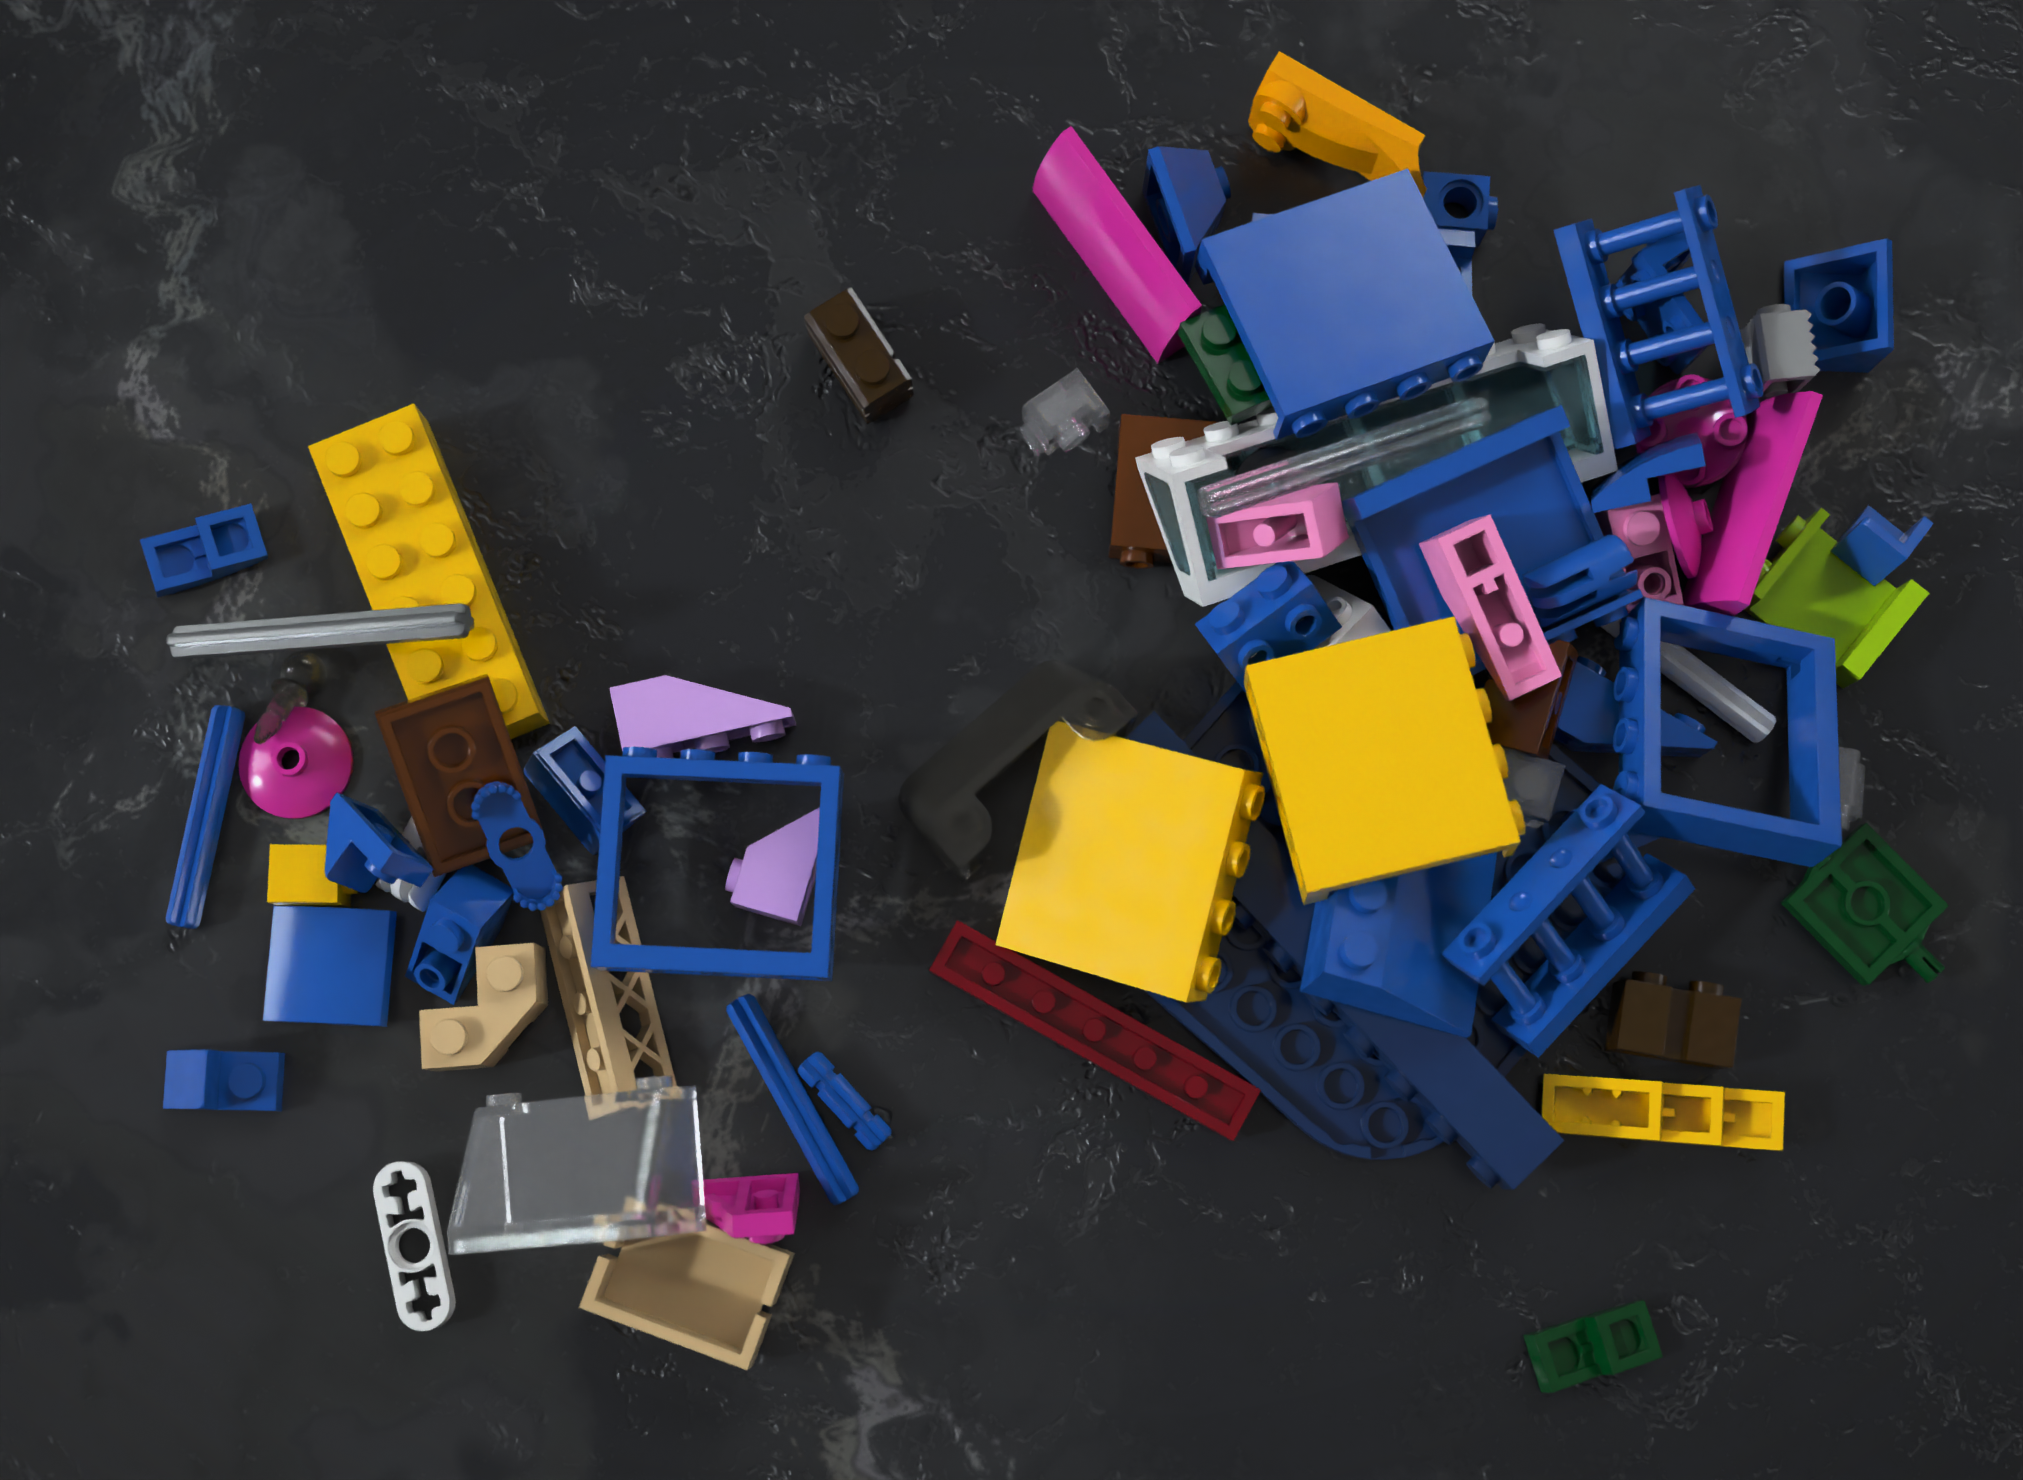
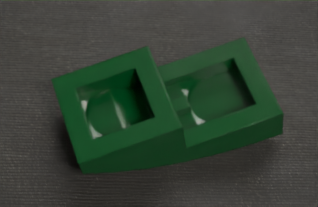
[1523,1300,1663,1393]

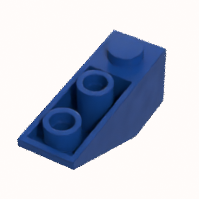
[1553,656,1717,758]

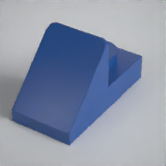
[325,792,434,893]
[163,1050,285,1111]

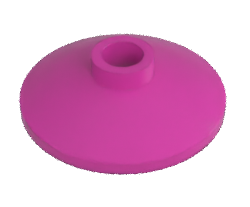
[1658,473,1713,579]
[239,707,354,819]

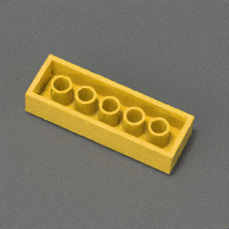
[308,403,550,739]

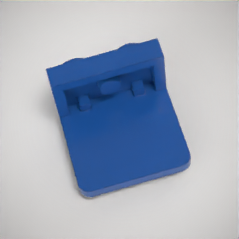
[1615,232,1709,374]

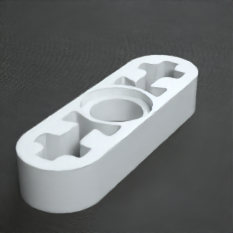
[373,1162,456,1331]

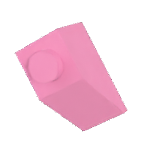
[1205,482,1349,570]

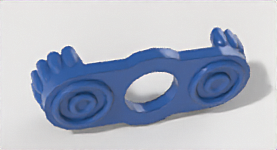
[471,782,563,911]

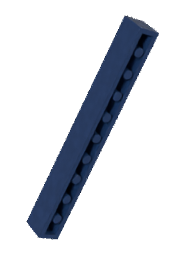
[1126,711,1564,1190]

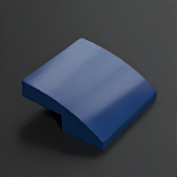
[1591,432,1706,513]
[263,906,397,1027]

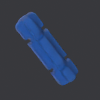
[797,1051,892,1151]

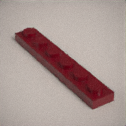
[929,920,1261,1141]

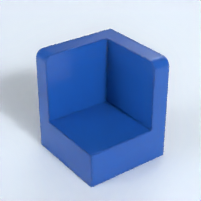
[1831,505,1934,586]

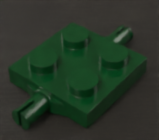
[1780,823,1949,986]

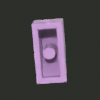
[725,808,820,926]

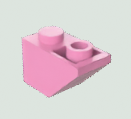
[1590,492,1684,613]

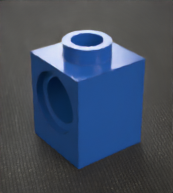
[1421,171,1498,248]

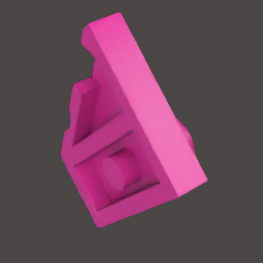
[686,1173,800,1244]

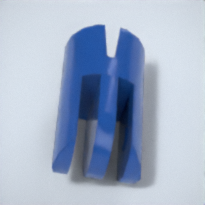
[1522,534,1638,627]

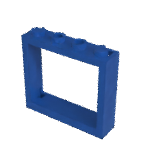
[1613,597,1842,867]
[591,747,844,981]

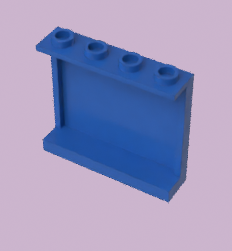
[1195,169,1495,440]
[1342,405,1643,685]

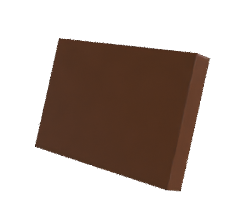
[375,674,546,877]

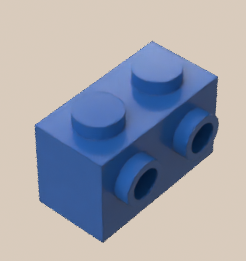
[1195,561,1342,693]

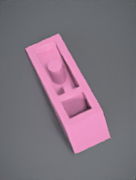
[1419,515,1562,701]

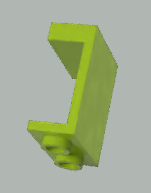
[1744,508,1929,689]

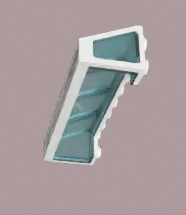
[1135,324,1618,607]

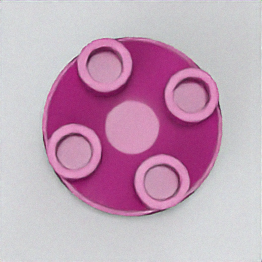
[1635,374,1749,488]

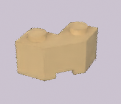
[419,943,548,1071]

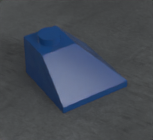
[1142,146,1231,285]

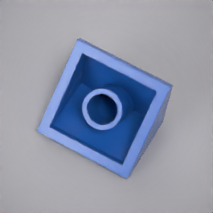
[1784,238,1894,373]

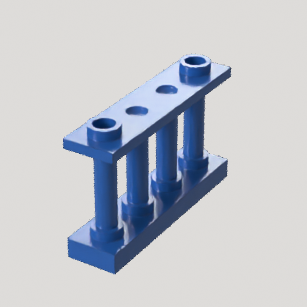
[1553,185,1763,450]
[1441,784,1695,1058]

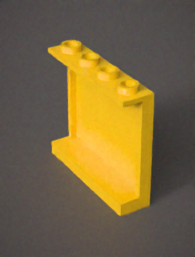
[1244,616,1525,905]
[995,720,1265,1002]

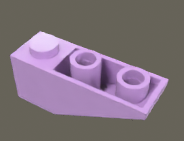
[609,675,796,758]

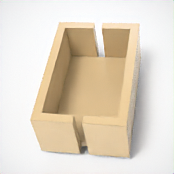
[579,1193,795,1370]

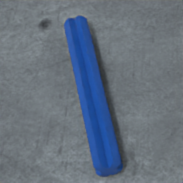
[165,705,245,929]
[726,994,859,1205]

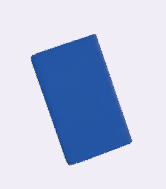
[524,726,647,855]

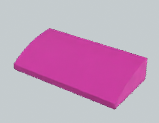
[1033,126,1202,364]
[1682,391,1823,616]

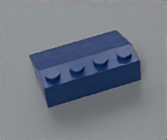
[1300,852,1497,1038]

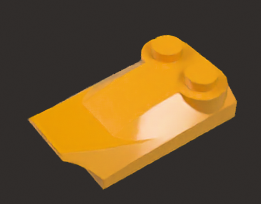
[1248,51,1427,197]

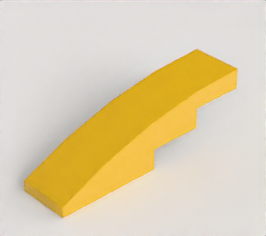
[1542,1074,1785,1151]

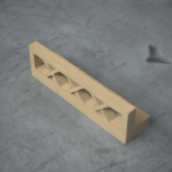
[540,876,680,1122]

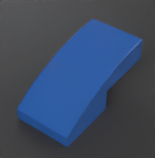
[140,504,268,598]

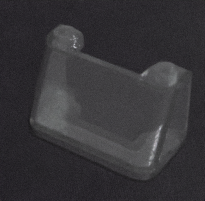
[447,1076,707,1255]

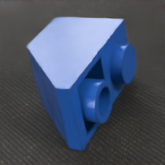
[405,864,514,1005]

